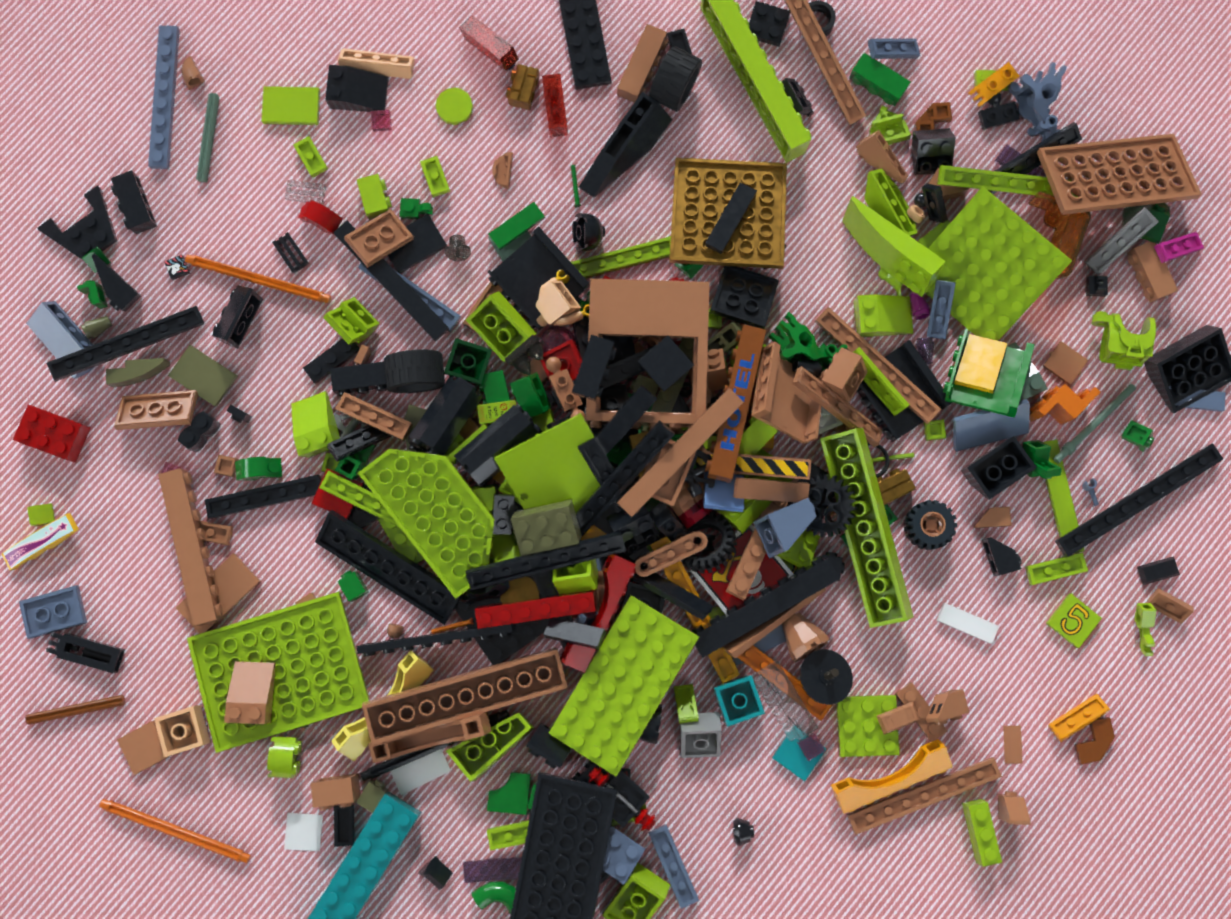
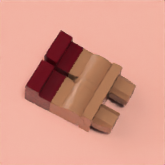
[671,476,713,529]

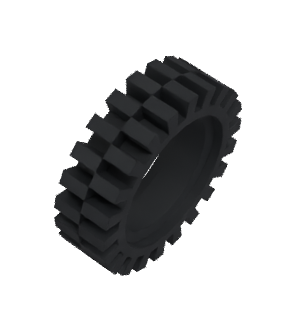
[681,512,737,574]

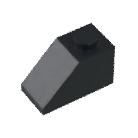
[982,537,1022,576]

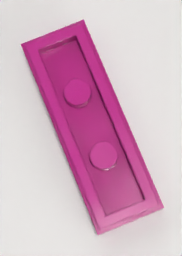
[1154,231,1204,263]

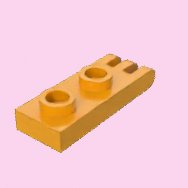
[968,62,1020,107]

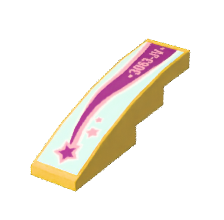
[1,513,79,571]

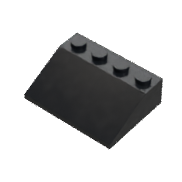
[1144,325,1231,413]

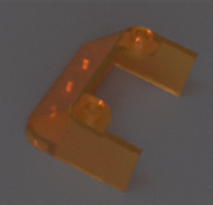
[1028,191,1091,279]

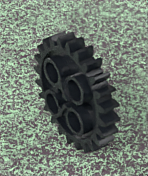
[793,474,857,538]

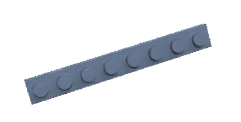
[148,25,180,169]

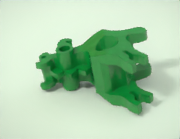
[768,312,848,371]

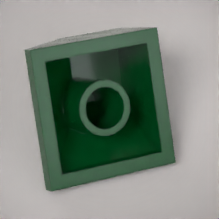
[1122,203,1170,244]
[444,338,492,386]

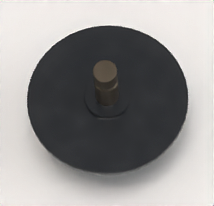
[800,649,853,705]

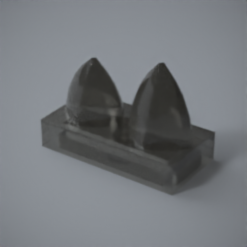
[505,335,544,375]

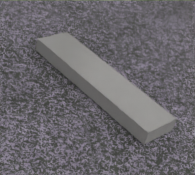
[1084,207,1159,275]

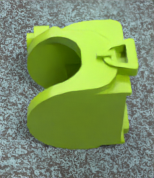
[1091,311,1156,370]

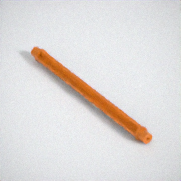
[185,254,331,304]
[99,799,251,863]

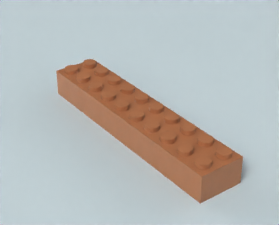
[362,648,568,745]

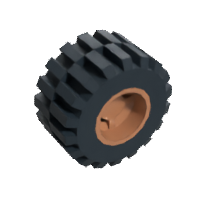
[904,500,957,550]

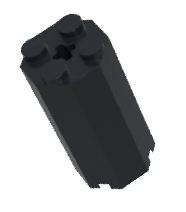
[407,376,483,456]
[454,404,543,487]

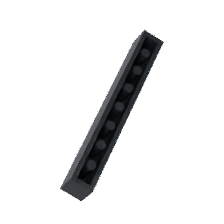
[691,556,840,658]

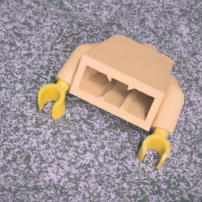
[536,270,589,327]

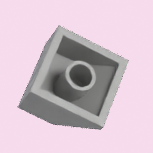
[680,712,722,758]

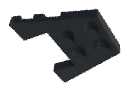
[37,185,117,261]

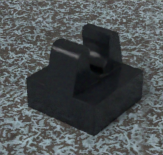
[1086,276,1108,297]

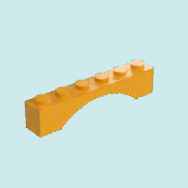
[831,739,953,814]

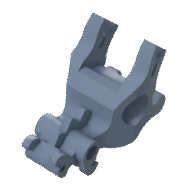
[1008,62,1067,142]

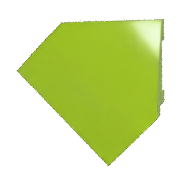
[869,105,911,145]

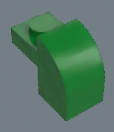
[1022,440,1062,479]
[335,444,376,480]
[235,457,282,481]

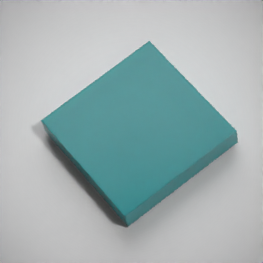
[771,725,827,781]

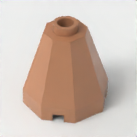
[782,613,830,663]

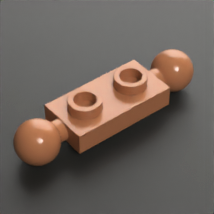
[546,357,586,418]

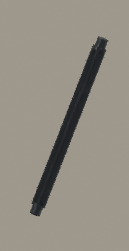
[360,710,510,781]

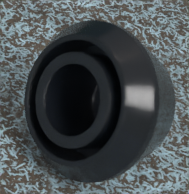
[733,818,754,846]

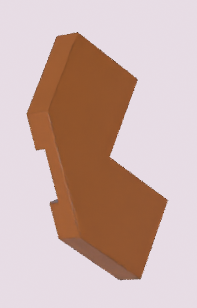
[914,102,952,131]
[1074,717,1115,765]

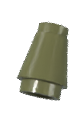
[81,316,113,339]

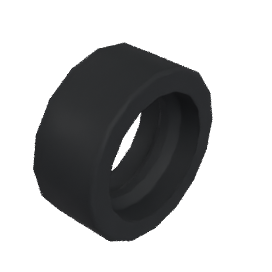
[809,0,836,36]

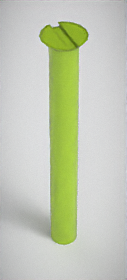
[872,453,914,463]

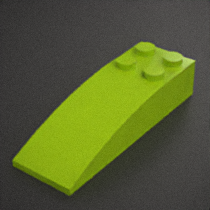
[842,196,946,297]

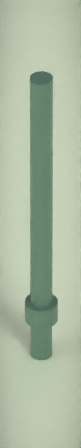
[1053,384,1136,464]

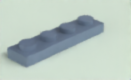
[648,824,699,909]

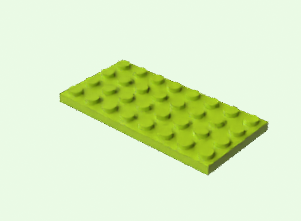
[549,595,699,776]

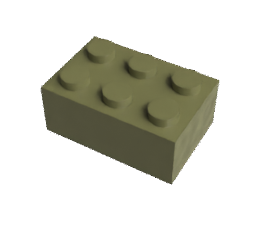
[511,499,582,556]

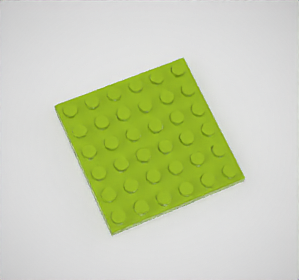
[925,186,1072,341]

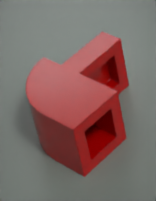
[298,200,343,235]

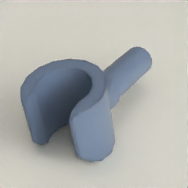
[1082,478,1099,506]

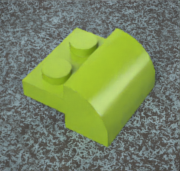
[323,297,380,345]

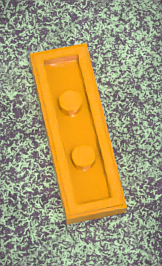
[1048,694,1110,742]

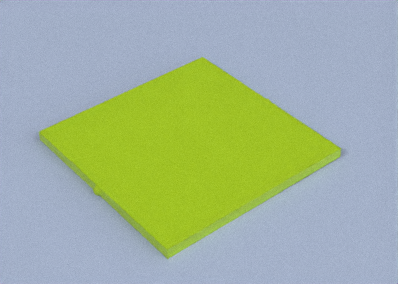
[494,413,600,513]

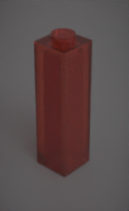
[459,15,519,71]

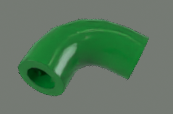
[471,881,516,914]

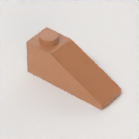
[856,130,908,184]

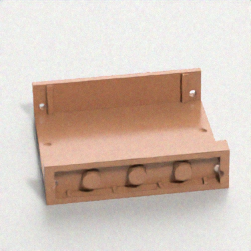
[752,342,824,444]

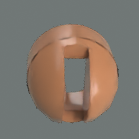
[387,623,404,638]

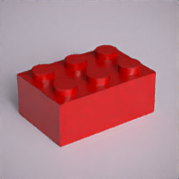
[13,404,91,463]

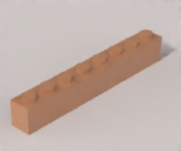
[158,468,223,626]

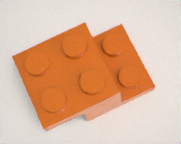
[1029,384,1101,425]

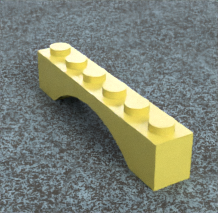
[331,650,433,761]

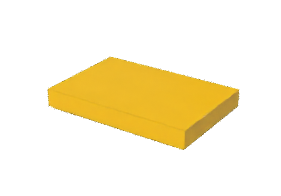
[954,334,1007,394]

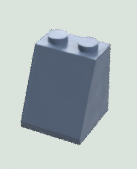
[753,498,816,558]

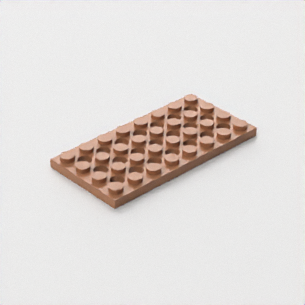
[1037,134,1202,215]

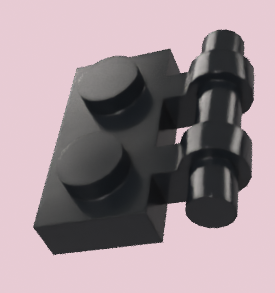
[782,78,814,117]

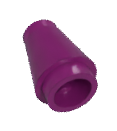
[910,292,931,320]

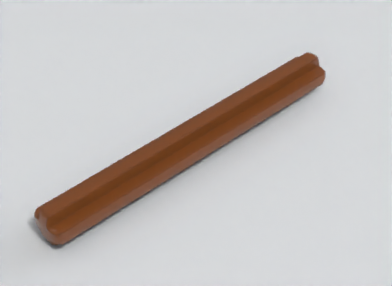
[25,695,125,725]

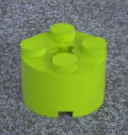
[267,736,302,778]

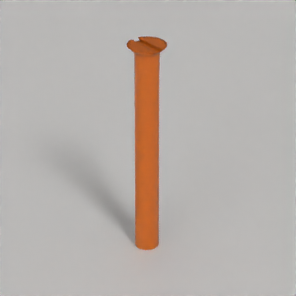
[431,618,474,634]

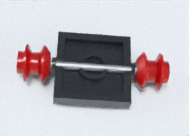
[588,767,656,831]

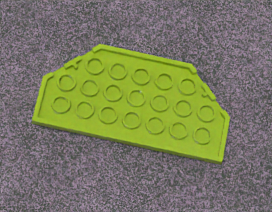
[358,448,495,599]

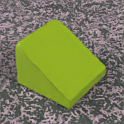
[27,503,55,527]

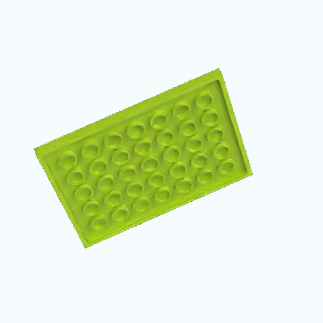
[187,592,370,753]

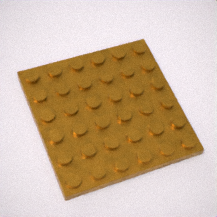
[669,158,787,269]

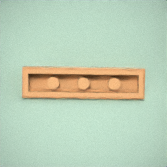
[338,49,415,79]

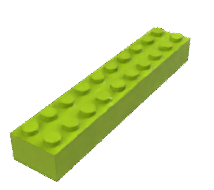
[700,0,812,163]
[820,428,914,628]

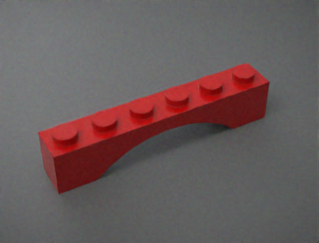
[560,554,636,673]
[475,590,597,629]

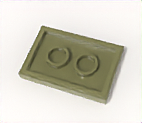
[168,345,238,407]

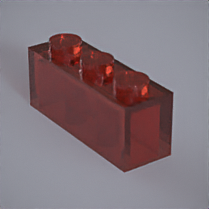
[542,73,568,137]

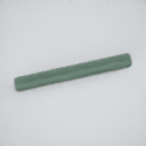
[196,93,220,183]

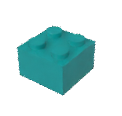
[713,675,765,727]

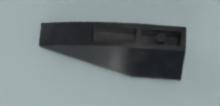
[579,92,672,198]

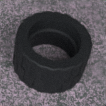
[649,46,702,112]
[384,349,445,393]

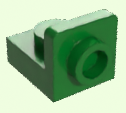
[77,280,108,309]
[1121,420,1155,452]

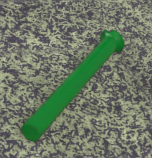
[571,165,581,207]

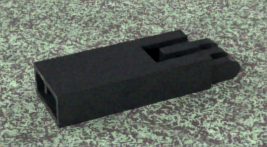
[46,632,125,673]

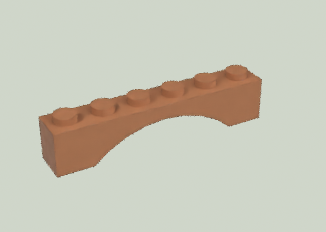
[368,712,492,763]

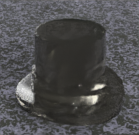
[445,235,471,261]

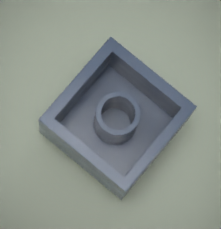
[603,826,646,885]

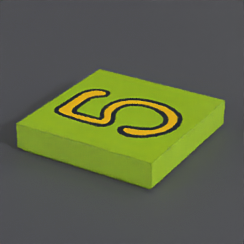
[1046,593,1102,648]

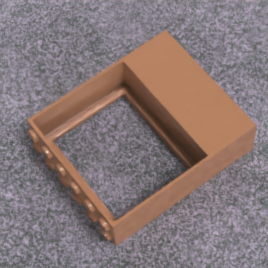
[586,278,710,431]

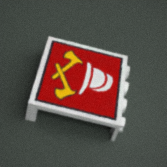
[689,524,794,614]

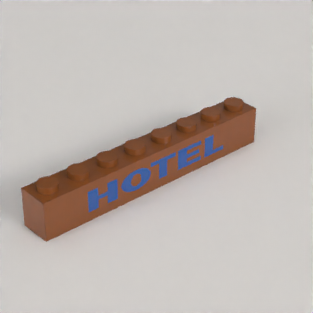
[705,324,766,483]

